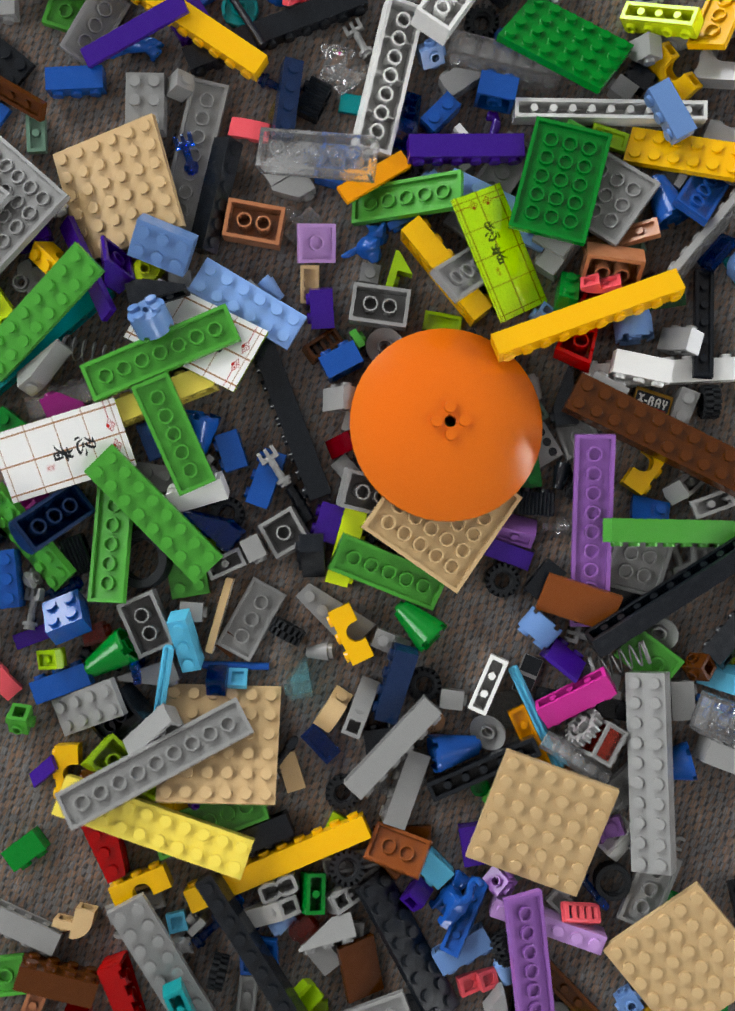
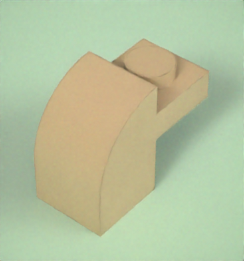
[313,685,353,733]
[51,902,99,939]

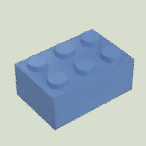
[127,213,199,277]

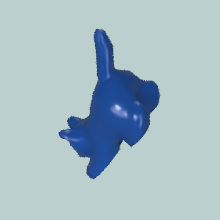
[110,36,165,62]
[341,222,389,264]

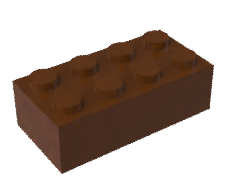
[12,952,100,1009]

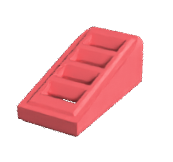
[560,901,601,925]

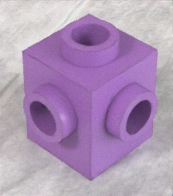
[482,866,518,896]

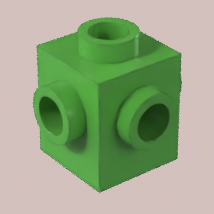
[5,703,36,735]

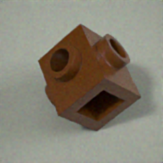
[681,652,717,682]

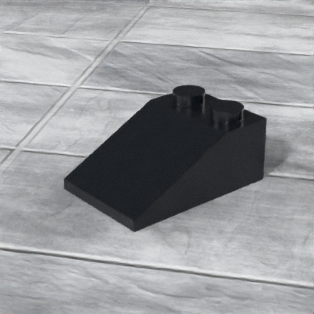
[91,682,154,741]

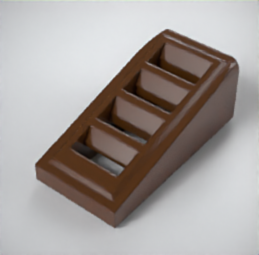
[302,328,344,365]

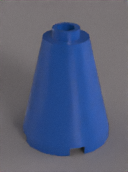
[650,173,689,230]
[185,410,221,455]
[426,734,482,773]
[673,741,698,781]

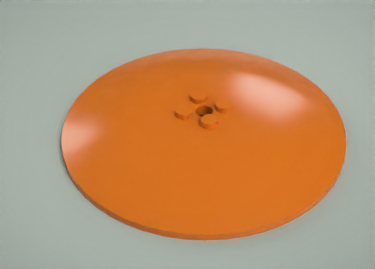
[349,328,543,522]

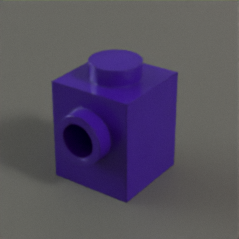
[400,877,434,912]

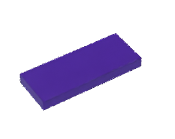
[12,624,49,650]
[29,755,58,788]

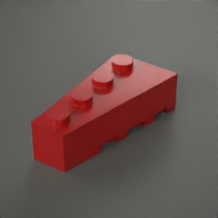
[553,292,604,373]
[81,826,130,884]
[96,950,147,1011]

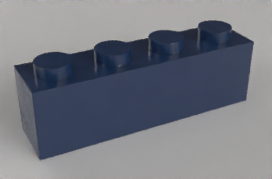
[270,56,304,144]
[371,642,419,725]

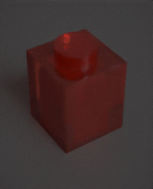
[81,620,112,647]
[288,913,319,945]

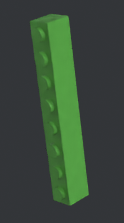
[603,518,735,548]

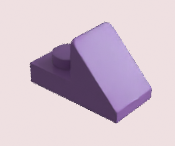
[599,814,627,844]

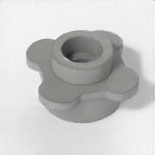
[22,567,43,589]

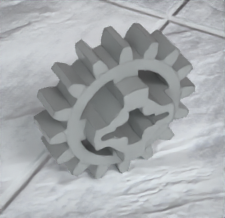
[565,708,603,748]

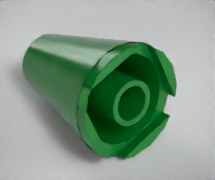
[394,601,447,654]
[84,627,139,676]

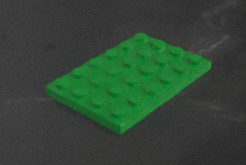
[496,0,634,95]
[508,116,613,246]

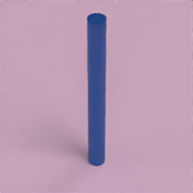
[202,661,269,670]

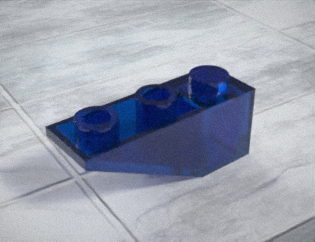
[393,91,422,151]
[183,510,246,552]

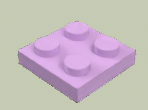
[297,223,336,263]

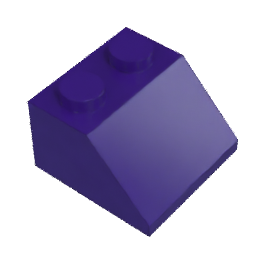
[100,235,135,294]
[539,637,586,683]

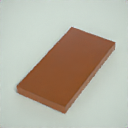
[535,572,623,627]

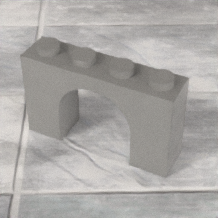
[693,30,735,90]

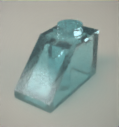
[284,656,314,700]

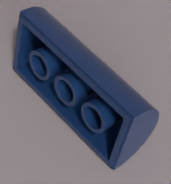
[9,484,95,555]

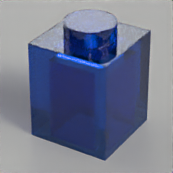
[205,665,228,696]

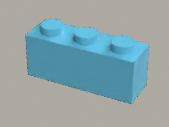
[166,608,205,673]

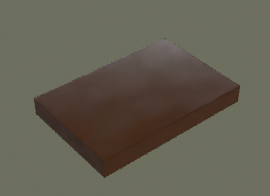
[336,933,384,1004]

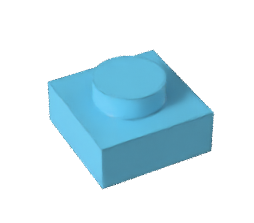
[227,668,248,689]
[165,909,189,934]

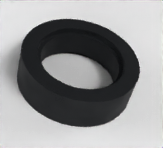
[128,530,173,588]

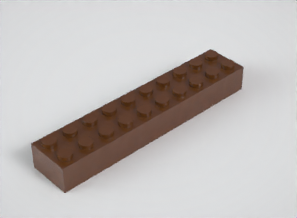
[562,372,735,497]

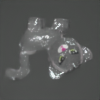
[320,43,369,95]

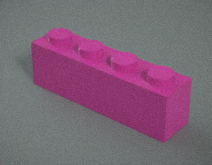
[535,666,617,728]

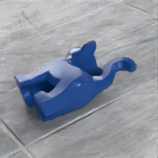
[429,870,483,929]

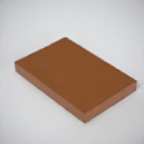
[363,821,432,880]

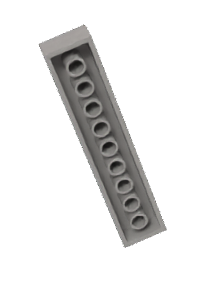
[625,670,677,876]

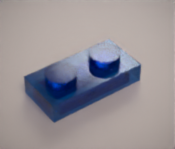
[697,233,735,272]
[300,724,341,764]

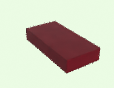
[325,430,353,460]

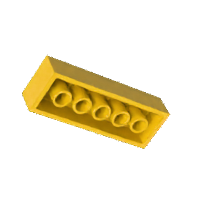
[400,215,493,327]

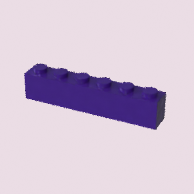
[406,133,525,166]

